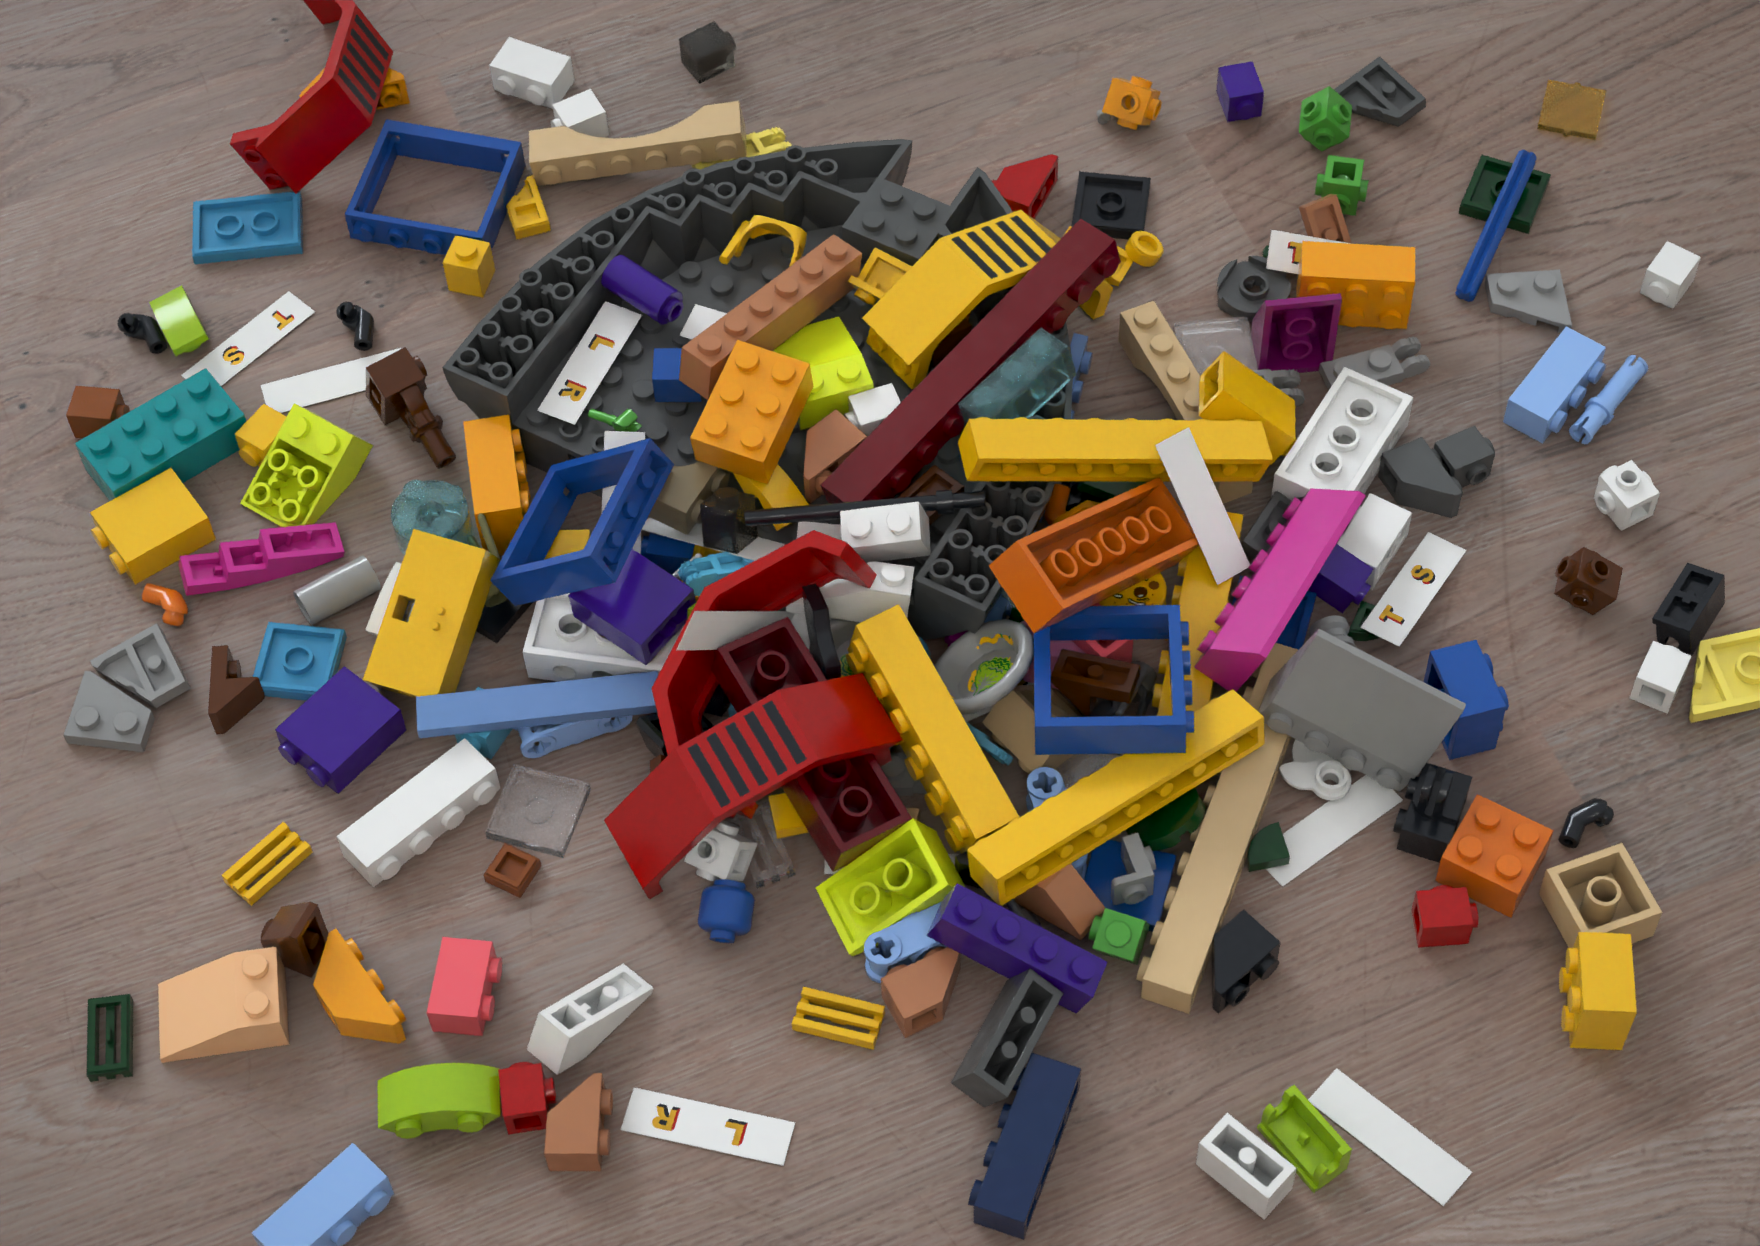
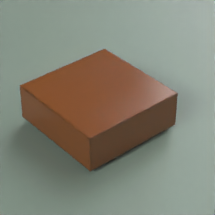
[483,843,542,898]

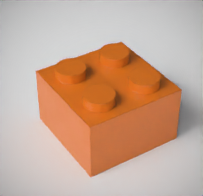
[1435,794,1554,918]

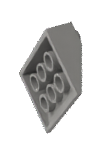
[1258,629,1466,792]

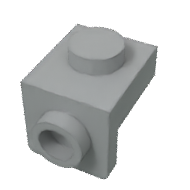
[1111,833,1156,905]

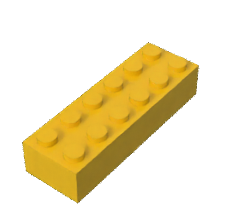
[846,604,1019,853]

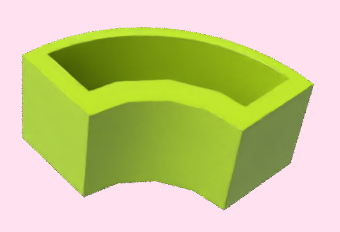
[377,1063,501,1139]

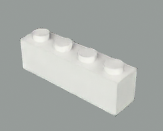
[336,738,501,887]

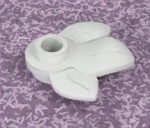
[1279,739,1351,800]

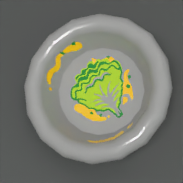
[935,619,1034,715]

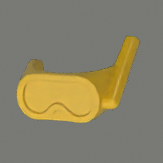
[719,215,807,267]

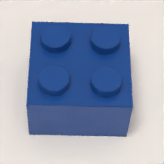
[1423,640,1509,760]

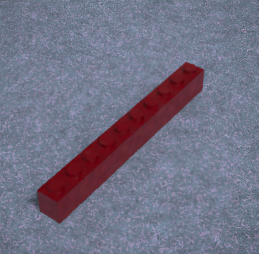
[820,219,1121,504]

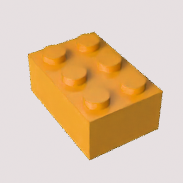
[1296,241,1415,329]
[690,340,814,484]
[463,415,531,556]

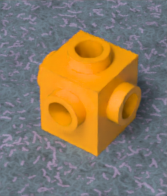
[1102,75,1162,130]

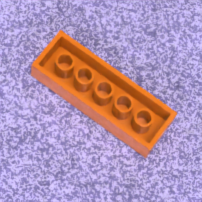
[989,477,1199,633]

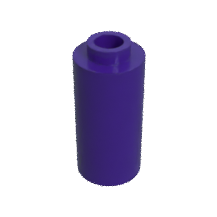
[601,255,684,325]

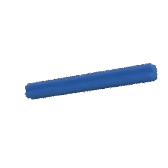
[1455,150,1537,302]

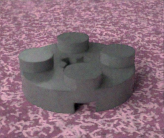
[1217,256,1291,322]

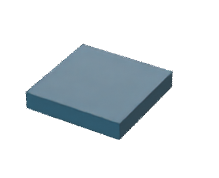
[253,622,347,701]

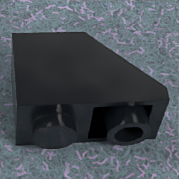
[1212,909,1281,1014]

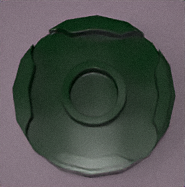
[1126,788,1205,851]

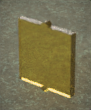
[1537,80,1606,140]

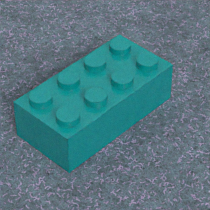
[75,368,246,501]

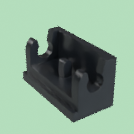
[1652,563,1725,657]

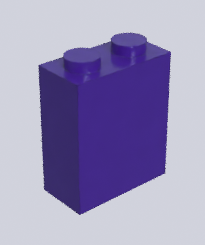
[568,549,696,665]
[275,666,406,794]

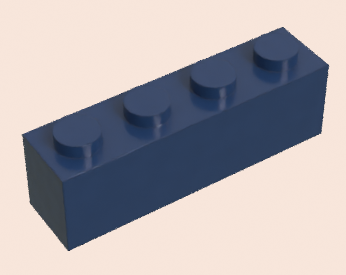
[968,1053,1081,1240]

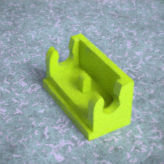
[1257,1085,1352,1193]

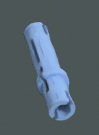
[1569,355,1648,444]

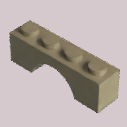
[648,461,732,535]

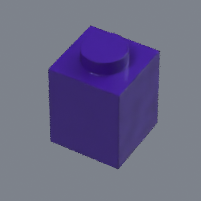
[1216,61,1264,122]
[1308,544,1374,614]

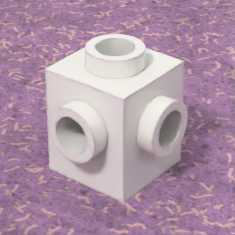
[1594,460,1660,531]
[684,820,758,882]

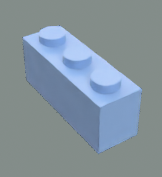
[1503,326,1606,444]
[252,1143,394,1246]

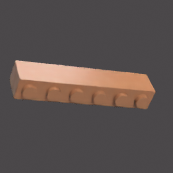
[679,234,862,400]

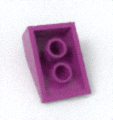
[1250,293,1342,373]

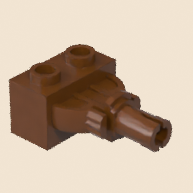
[366,347,456,469]

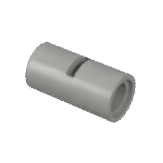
[293,555,381,626]

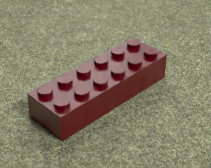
[711,617,912,872]

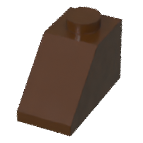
[260,902,329,978]

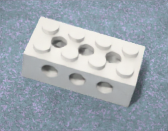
[1271,367,1413,501]
[523,593,685,681]

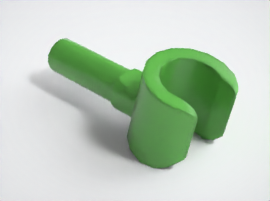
[588,409,642,432]

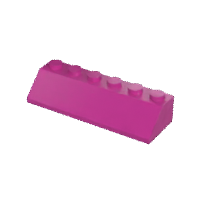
[1194,488,1366,692]

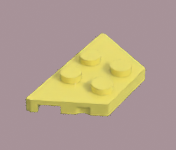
[1689,628,1760,723]

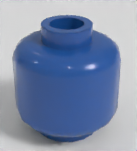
[698,879,755,943]

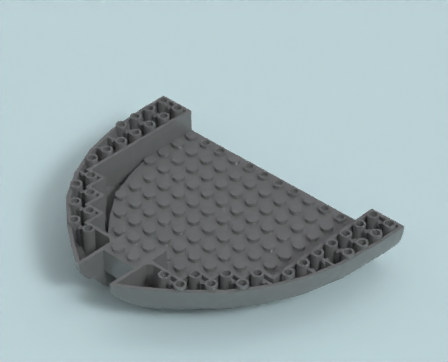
[442,139,1073,640]

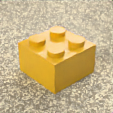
[1559,932,1637,1050]

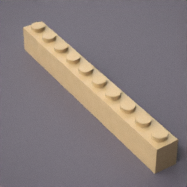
[1136,643,1298,1014]

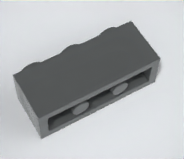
[951,969,1063,1108]

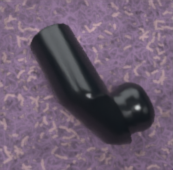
[336,301,374,351]
[117,313,167,354]
[1558,798,1614,848]

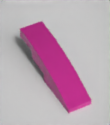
[178,522,344,596]

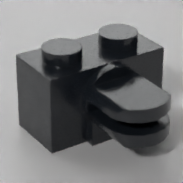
[1393,763,1472,863]

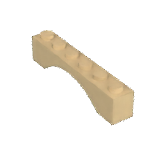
[529,101,747,186]
[1119,301,1253,504]

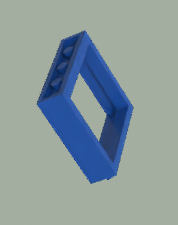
[345,119,525,255]
[490,438,674,606]
[1034,605,1194,755]

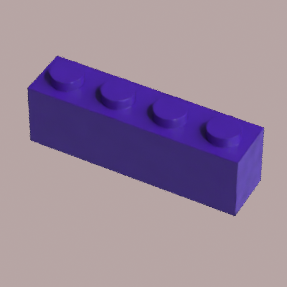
[926,883,1108,1013]

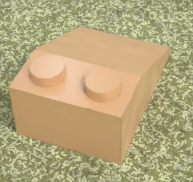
[158,947,289,1063]

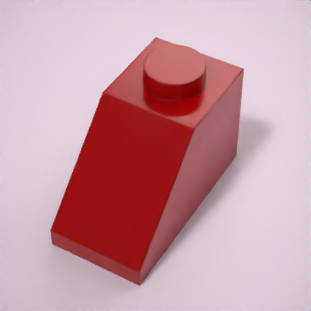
[992,154,1058,219]

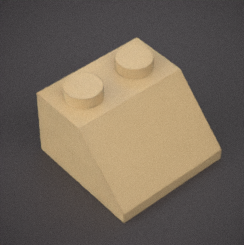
[982,685,1083,774]

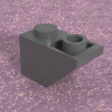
[1378,437,1463,518]

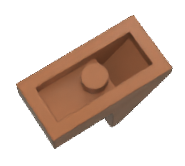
[1299,194,1352,244]

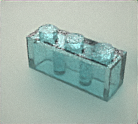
[958,328,1077,425]

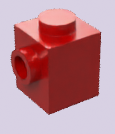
[1411,885,1478,948]
[498,1062,556,1135]

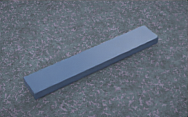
[416,671,658,738]

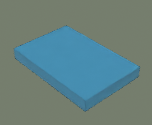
[192,191,303,264]

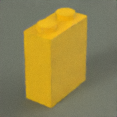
[1199,351,1296,465]
[90,468,216,585]

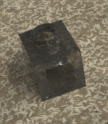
[679,21,736,84]
[700,487,758,554]

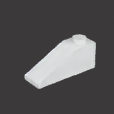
[786,561,914,622]
[527,963,653,1075]

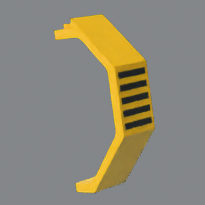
[862,210,1113,389]

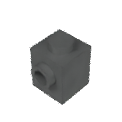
[1434,426,1495,488]

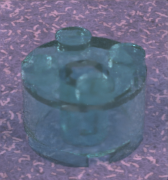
[391,480,475,555]

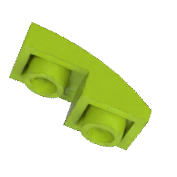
[149,285,209,356]

